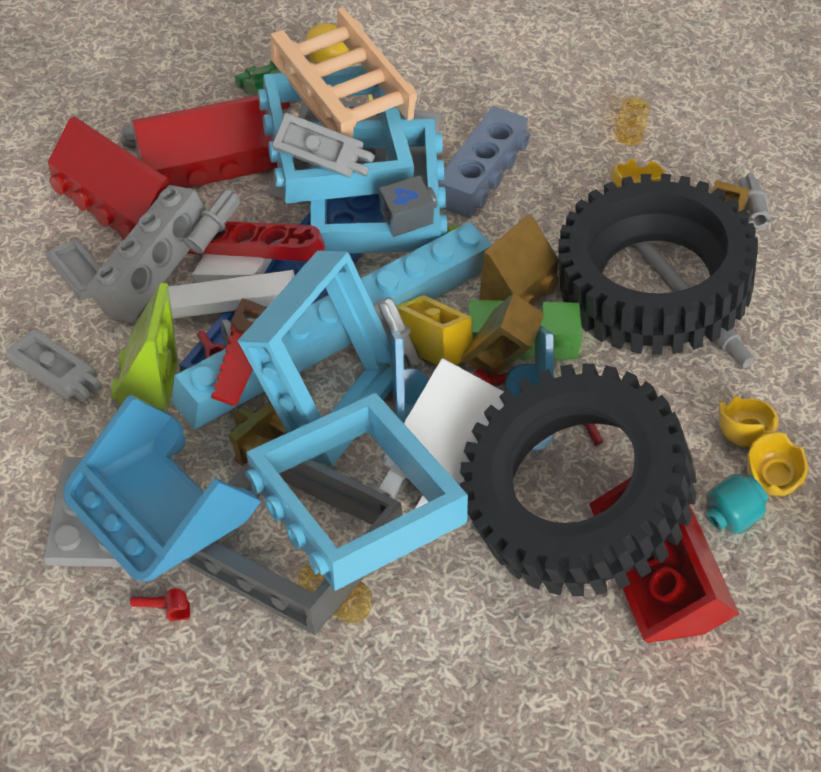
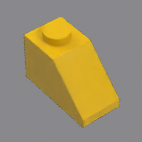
[396,295,473,366]

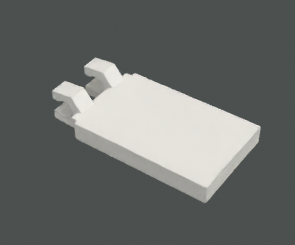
[379,358,504,509]

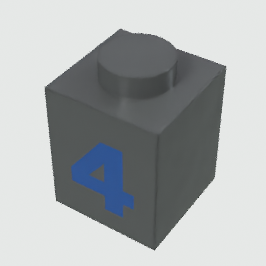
[379,175,438,237]

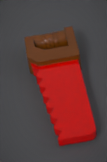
[211,298,267,406]

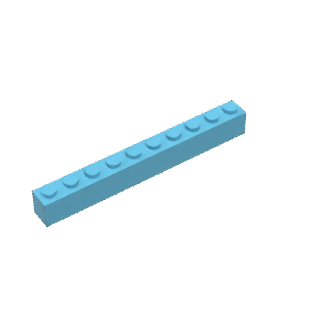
[172,222,492,430]

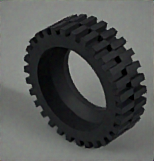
[558,174,758,355]
[460,363,697,596]

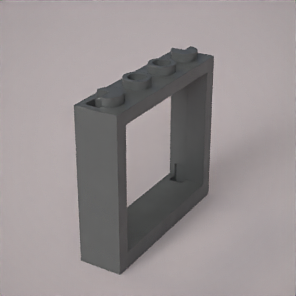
[183,440,403,635]

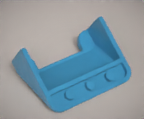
[64,395,261,582]

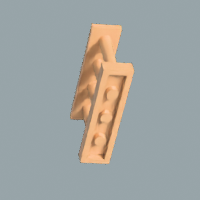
[270,7,417,138]

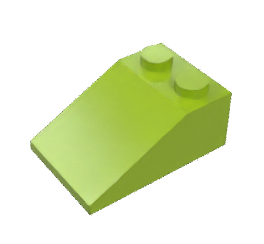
[111,283,179,412]

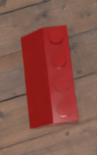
[132,95,278,188]
[48,116,169,240]
[589,477,740,643]

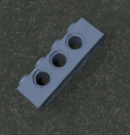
[438,106,530,218]

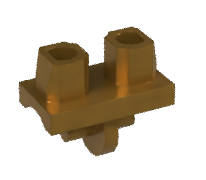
[228,401,287,467]

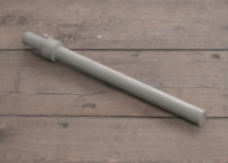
[633,241,755,368]

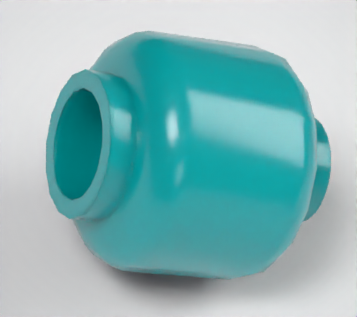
[705,474,768,534]

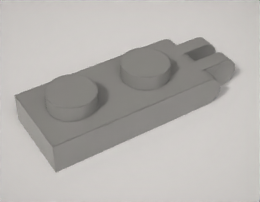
[272,113,375,178]
[6,329,102,402]

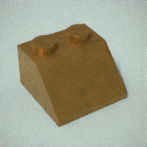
[479,214,559,307]

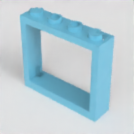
[258,66,414,204]
[311,119,447,253]
[238,251,392,466]
[245,393,468,591]

